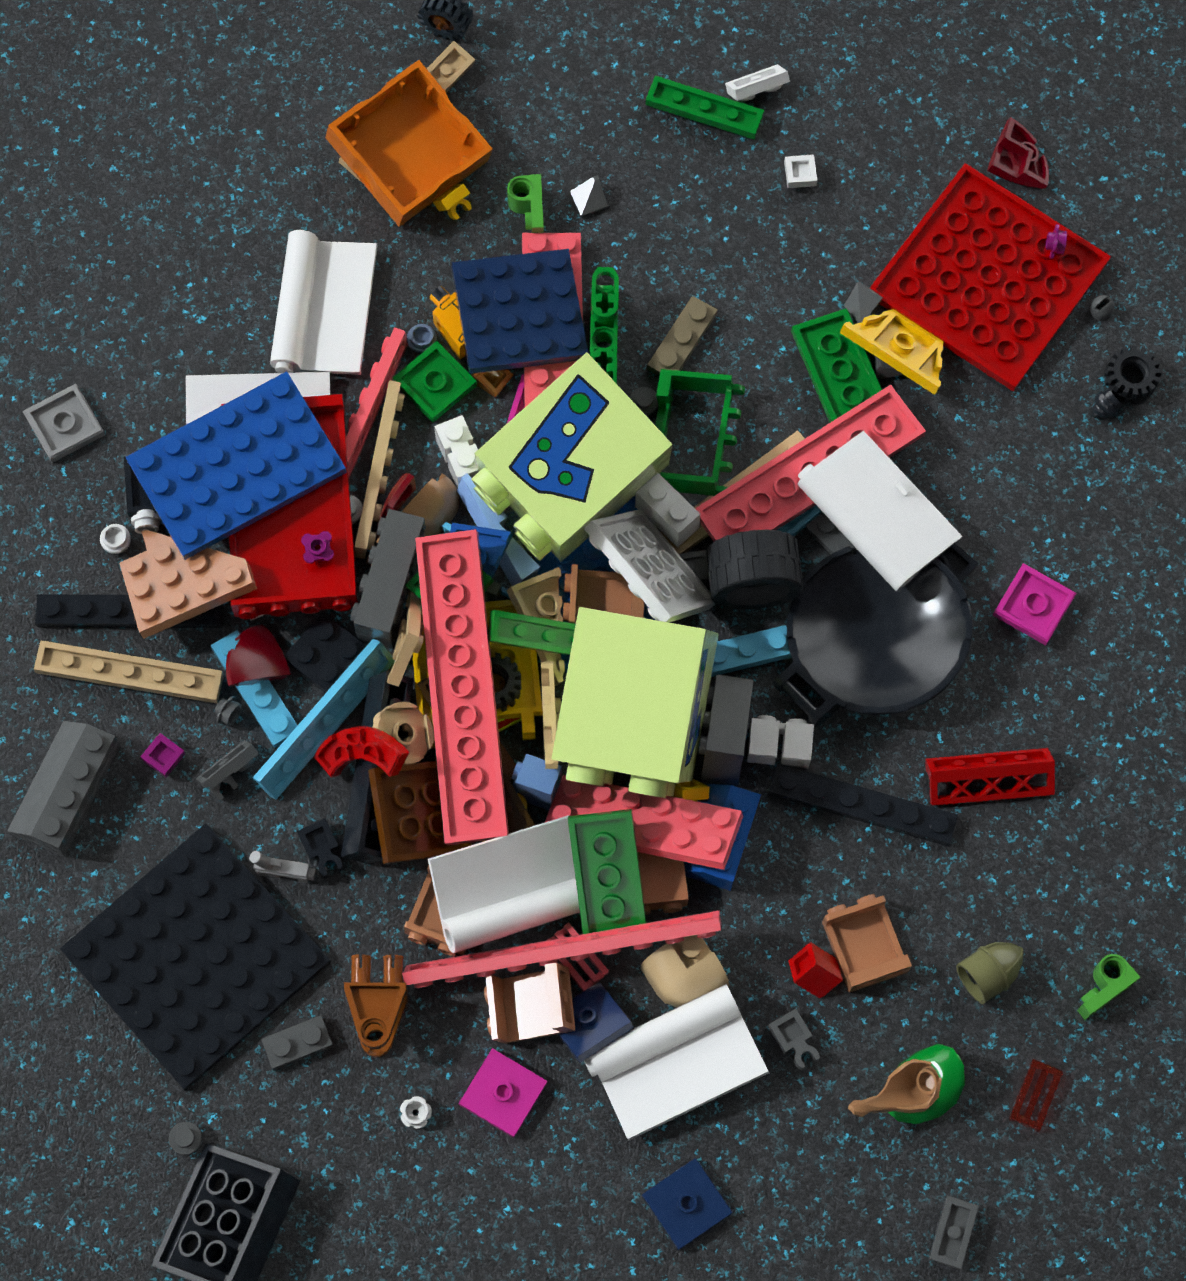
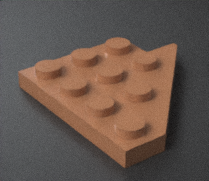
[119,529,257,639]

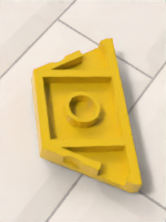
[840,309,943,395]

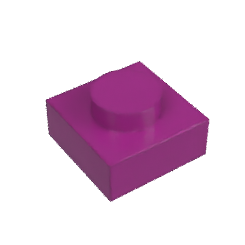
[140,733,186,778]

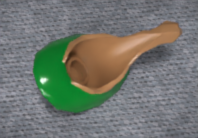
[848,1044,965,1124]

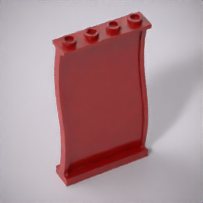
[221,394,358,619]

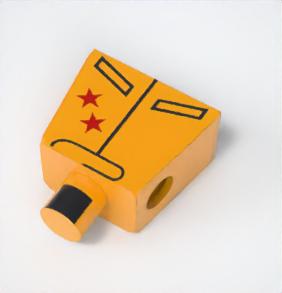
[430,286,466,360]

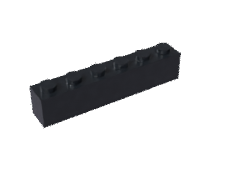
[341,671,414,864]

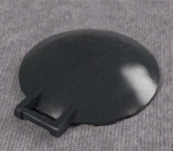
[773,546,973,727]

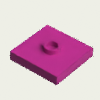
[993,563,1077,646]
[459,1048,547,1138]

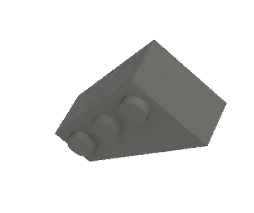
[699,674,753,787]

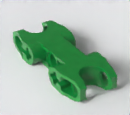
[590,267,619,384]

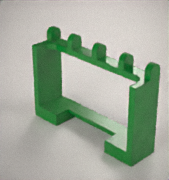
[655,369,745,496]

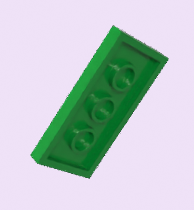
[791,308,882,423]
[568,809,647,934]

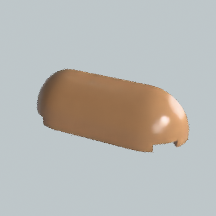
[366,473,460,567]

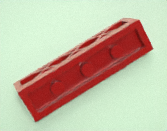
[925,748,1055,805]

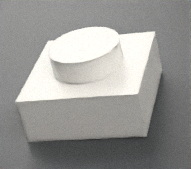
[784,155,817,188]

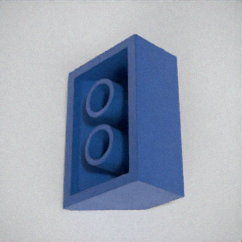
[684,784,761,891]

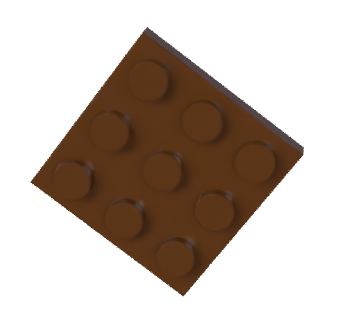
[368,761,472,864]

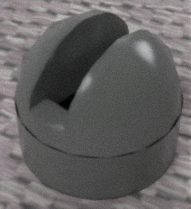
[1090,295,1115,321]

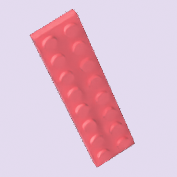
[695,385,926,542]

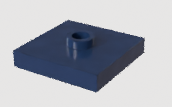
[558,982,633,1063]
[641,1158,733,1251]

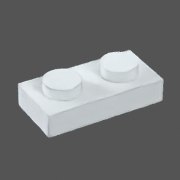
[725,64,790,101]

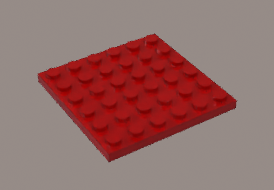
[870,163,1111,392]

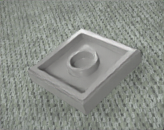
[23,384,105,463]

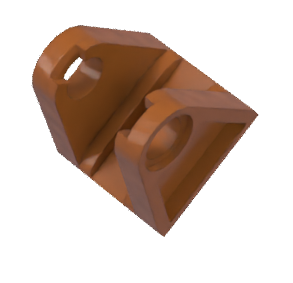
[344,954,408,1057]

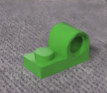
[507,174,544,233]
[1077,954,1140,1020]

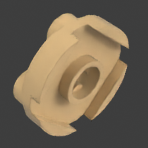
[372,702,434,765]

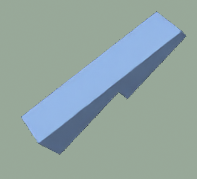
[457,473,540,586]

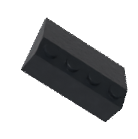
[151,1143,300,1281]

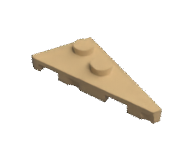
[506,567,565,687]
[387,590,424,687]
[541,661,561,769]

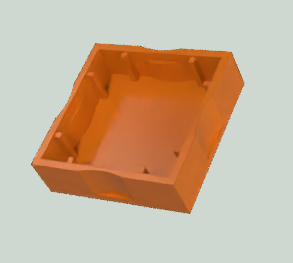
[325,60,493,227]

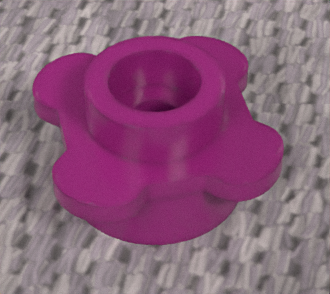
[1045,224,1067,259]
[301,531,334,564]

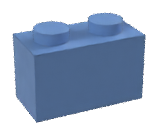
[512,754,562,810]

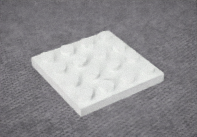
[584,509,715,623]

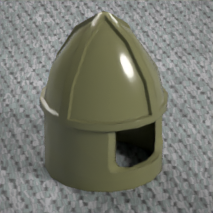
[956,942,1024,1004]

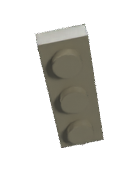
[647,296,718,377]

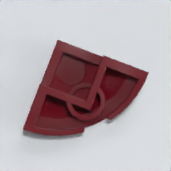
[987,117,1049,189]
[376,473,416,541]
[226,624,291,686]

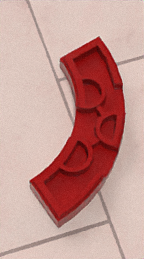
[313,726,409,778]

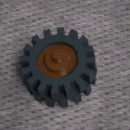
[417,0,474,41]

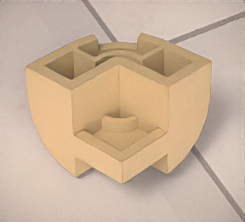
[640,935,729,1008]

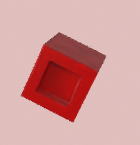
[788,942,843,998]

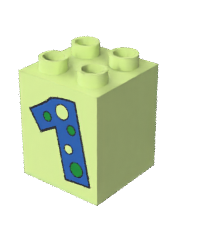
[471,352,673,562]
[551,607,719,798]

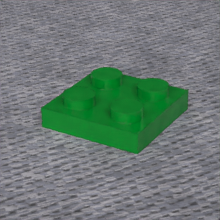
[392,341,477,423]

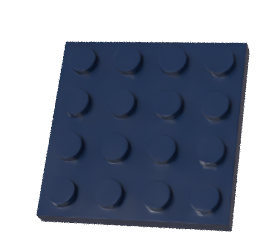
[451,249,589,374]

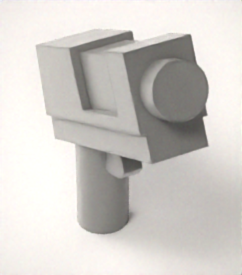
[249,851,316,883]

